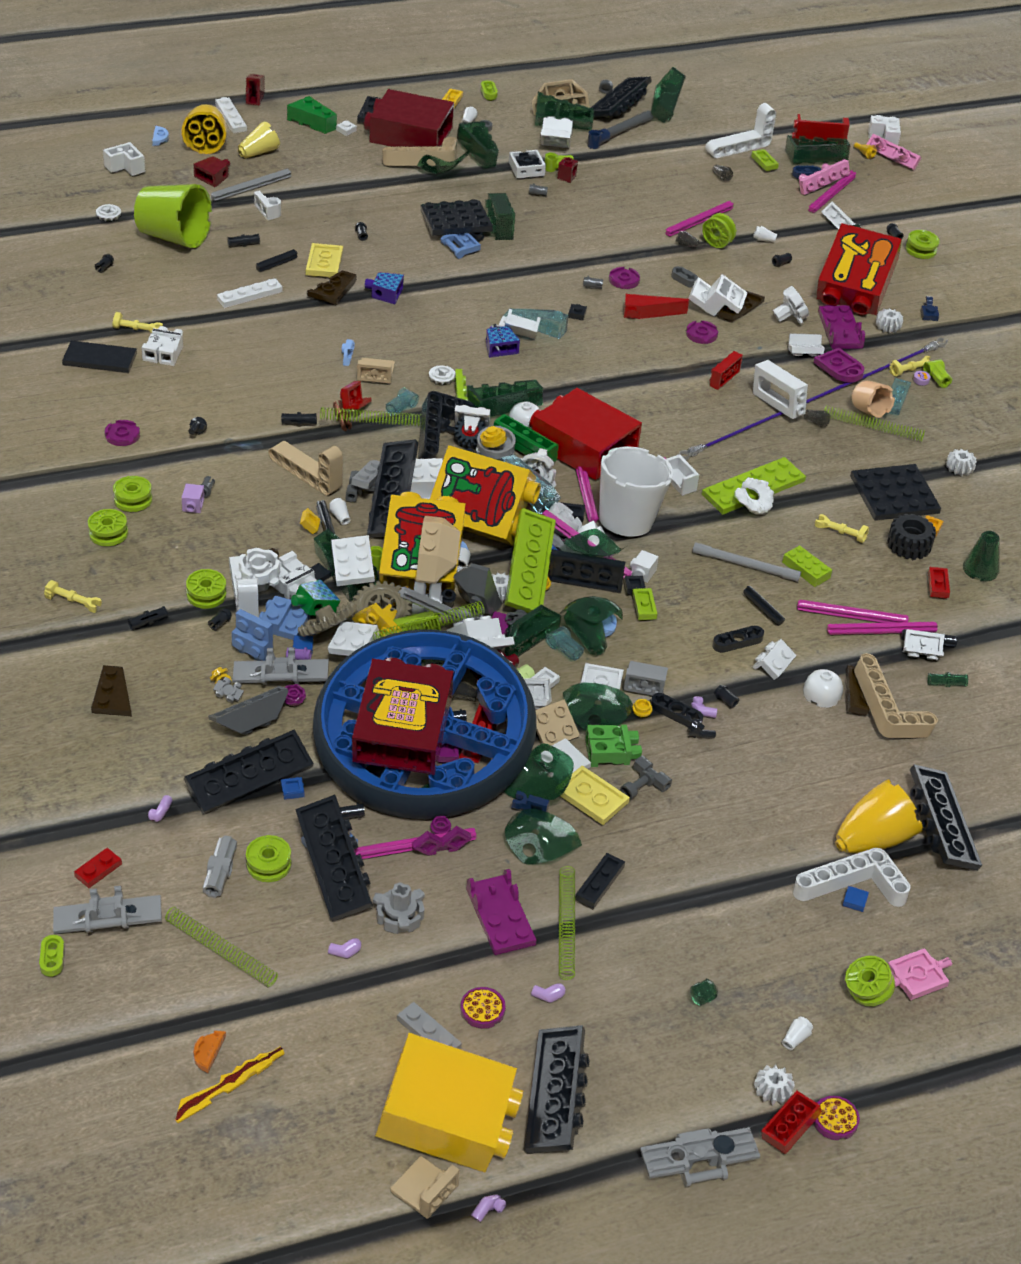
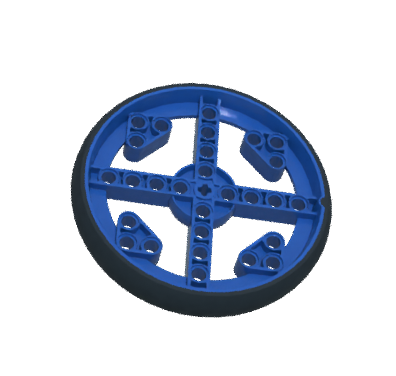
[313,630,537,819]

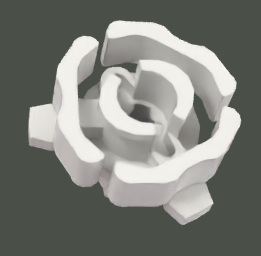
[772,286,809,325]
[518,448,557,490]
[235,548,280,592]

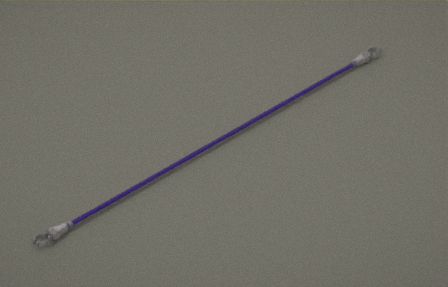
[677,337,948,460]

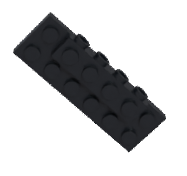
[586,76,652,118]
[367,439,419,538]
[184,729,314,815]
[910,764,982,871]
[295,794,373,922]
[524,1025,590,1154]

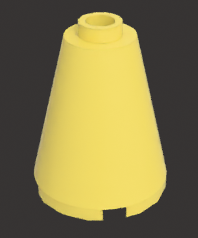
[238,122,280,158]

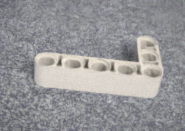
[705,103,776,158]
[229,555,259,617]
[793,848,910,907]

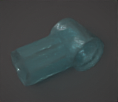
[386,387,419,416]
[546,626,584,661]

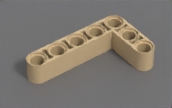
[382,137,457,166]
[268,441,343,496]
[854,653,938,738]

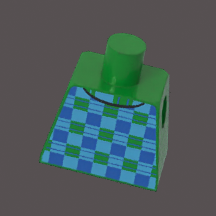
[291,580,341,616]

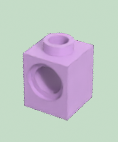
[182,484,204,513]

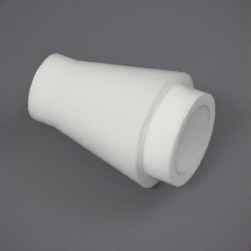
[461,107,477,127]
[753,226,777,243]
[329,498,351,525]
[782,1017,813,1051]

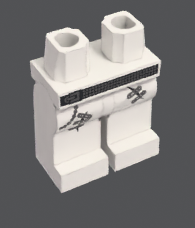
[142,326,183,366]
[271,551,316,599]

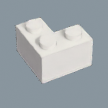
[868,115,901,145]
[103,142,145,176]

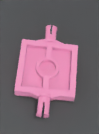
[888,948,952,1000]

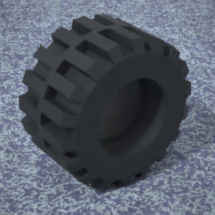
[887,514,936,560]

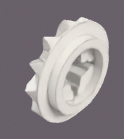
[96,204,121,221]
[429,366,455,385]

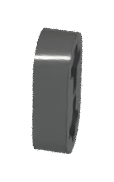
[671,266,698,288]

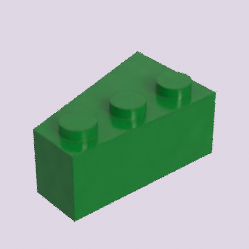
[287,96,337,134]

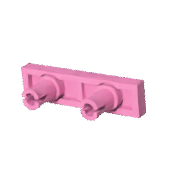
[866,134,921,170]
[799,159,850,195]

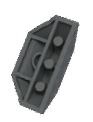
[453,563,502,615]
[208,686,288,734]

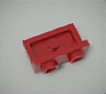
[340,381,372,412]

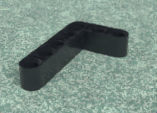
[418,391,475,459]

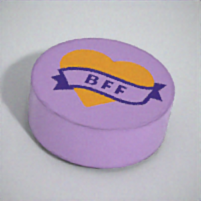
[913,371,931,386]

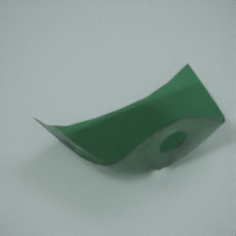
[417,149,470,174]
[559,529,627,558]
[553,596,623,623]
[563,682,633,731]
[504,743,574,800]
[505,808,582,865]

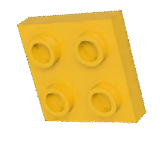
[351,603,402,637]

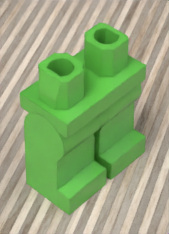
[585,725,642,767]

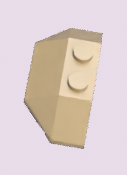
[532,79,590,115]
[416,516,461,584]

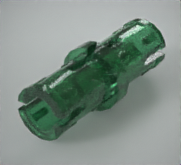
[927,672,968,687]

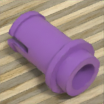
[286,647,312,660]

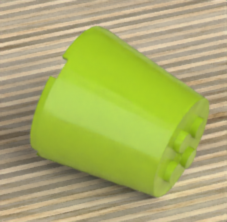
[134,184,212,248]

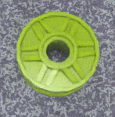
[702,213,737,248]
[905,230,940,259]
[113,476,152,512]
[87,509,128,546]
[186,569,226,609]
[246,835,292,883]
[845,956,895,1006]

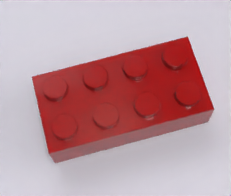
[710,351,743,390]
[761,1091,821,1154]

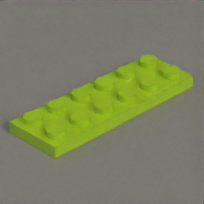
[701,457,806,515]
[505,508,556,616]

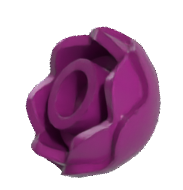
[284,684,306,706]

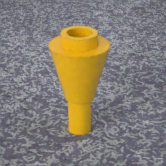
[854,142,877,159]

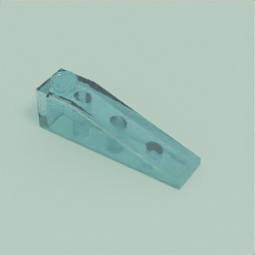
[503,308,569,339]
[500,454,561,514]

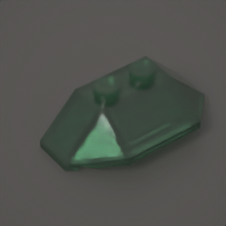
[504,604,561,657]

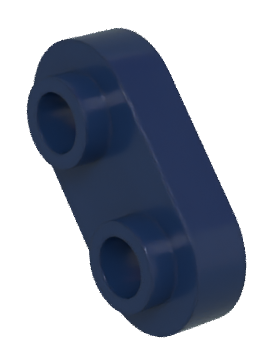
[792,165,821,179]

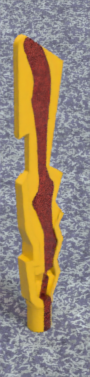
[175,1046,285,1123]

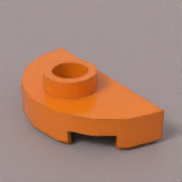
[193,1030,226,1073]

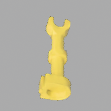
[112,312,163,332]
[889,356,930,376]
[815,514,869,543]
[44,580,101,613]

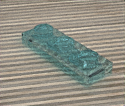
[889,378,911,415]

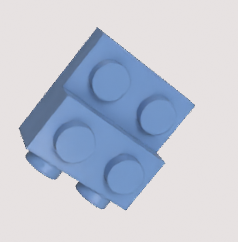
[259,596,311,640]
[232,609,273,661]

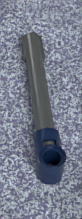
[587,110,654,149]

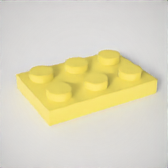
[306,243,343,278]
[555,766,630,825]

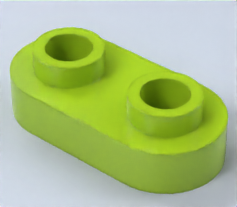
[481,80,498,101]
[39,935,65,977]

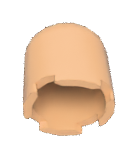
[852,380,895,418]

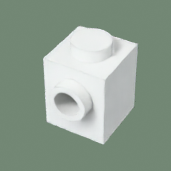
[630,550,659,583]

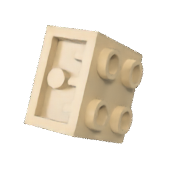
[357,358,395,384]
[536,699,580,749]
[391,1156,460,1219]

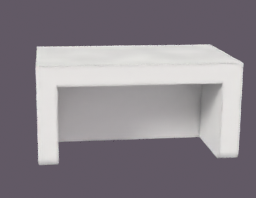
[505,309,541,339]
[666,454,699,496]

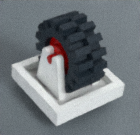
[455,405,490,449]

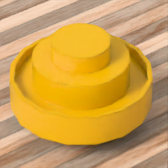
[480,426,507,448]

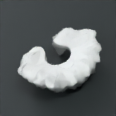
[735,478,774,515]

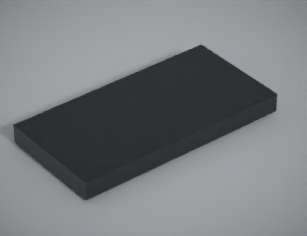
[62,340,137,373]
[548,549,626,593]

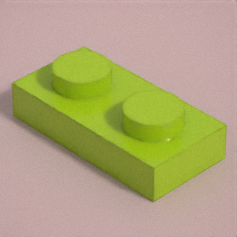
[751,149,779,171]
[632,588,657,620]

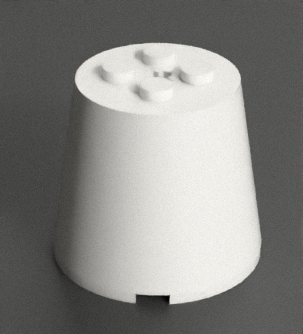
[599,447,673,536]

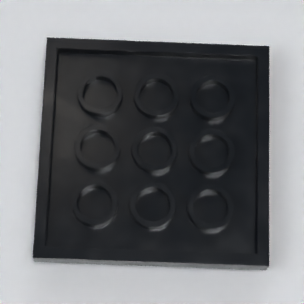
[420,199,493,236]
[850,464,941,521]

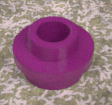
[430,816,451,834]

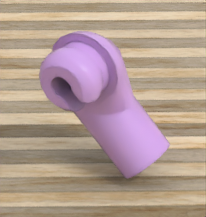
[691,696,717,718]
[148,795,172,822]
[328,938,361,958]
[531,983,566,1003]
[471,1195,506,1222]

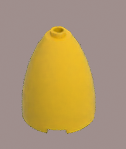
[181,104,227,154]
[835,779,923,854]

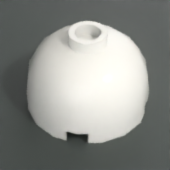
[509,402,539,429]
[548,502,582,537]
[803,669,843,708]

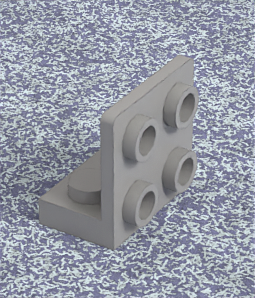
[624,661,668,695]

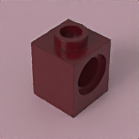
[557,157,578,183]

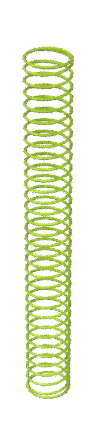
[823,405,925,442]
[320,407,421,427]
[373,601,484,640]
[559,866,575,980]
[165,907,278,987]

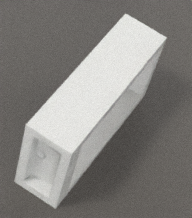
[753,360,808,419]

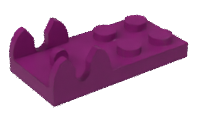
[818,305,865,349]
[466,869,536,956]

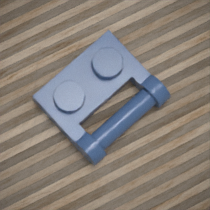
[441,233,481,259]

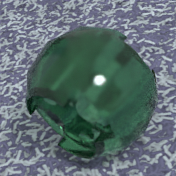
[690,978,718,1006]

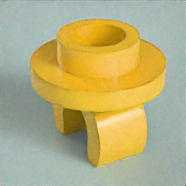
[210,667,232,685]

